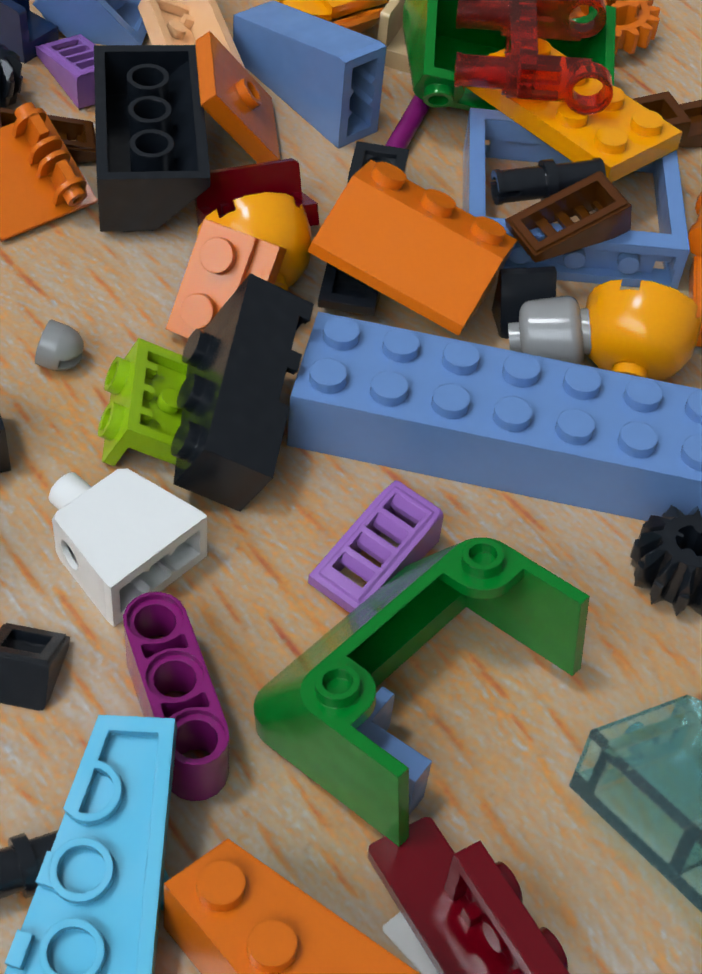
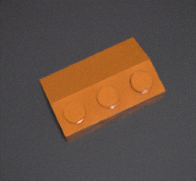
[307,160,517,336]

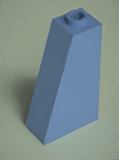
[233,0,387,148]

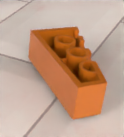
[164,839,420,974]

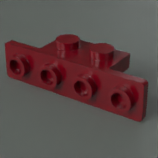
[367,817,570,974]

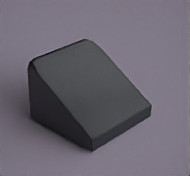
[492,266,557,339]
[0,623,70,711]

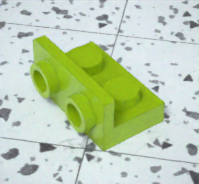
[98,338,188,466]

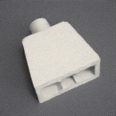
[49,468,207,627]

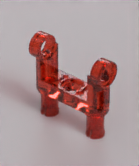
[454,0,613,115]

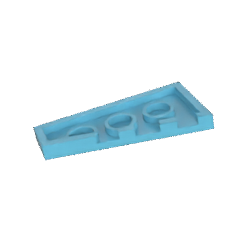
[4,715,177,974]

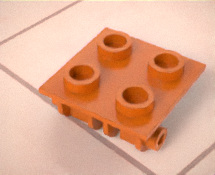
[0,102,98,242]

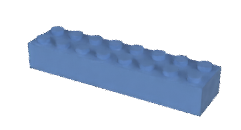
[287,311,702,521]

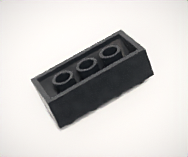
[94,45,211,232]

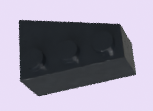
[171,273,314,512]

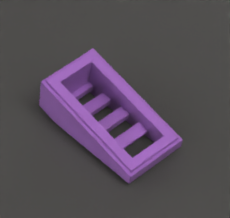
[35,34,95,109]
[308,480,444,613]

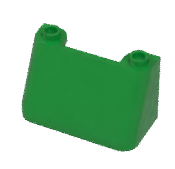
[402,0,616,111]

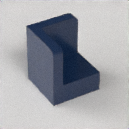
[0,0,59,64]

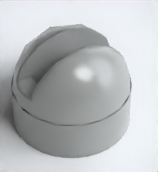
[35,319,84,371]

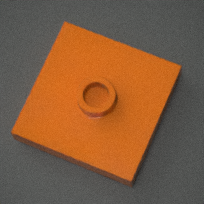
[195,31,280,163]

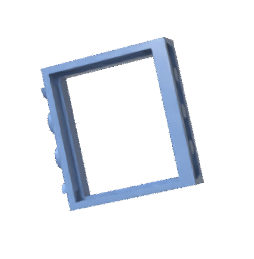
[462,108,690,289]

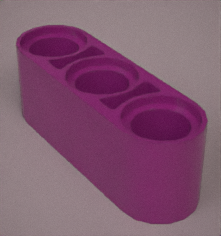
[123,592,229,801]

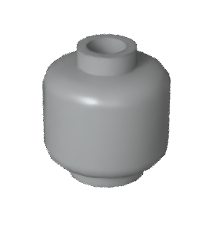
[508,296,592,365]

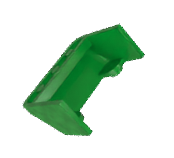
[254,538,590,847]

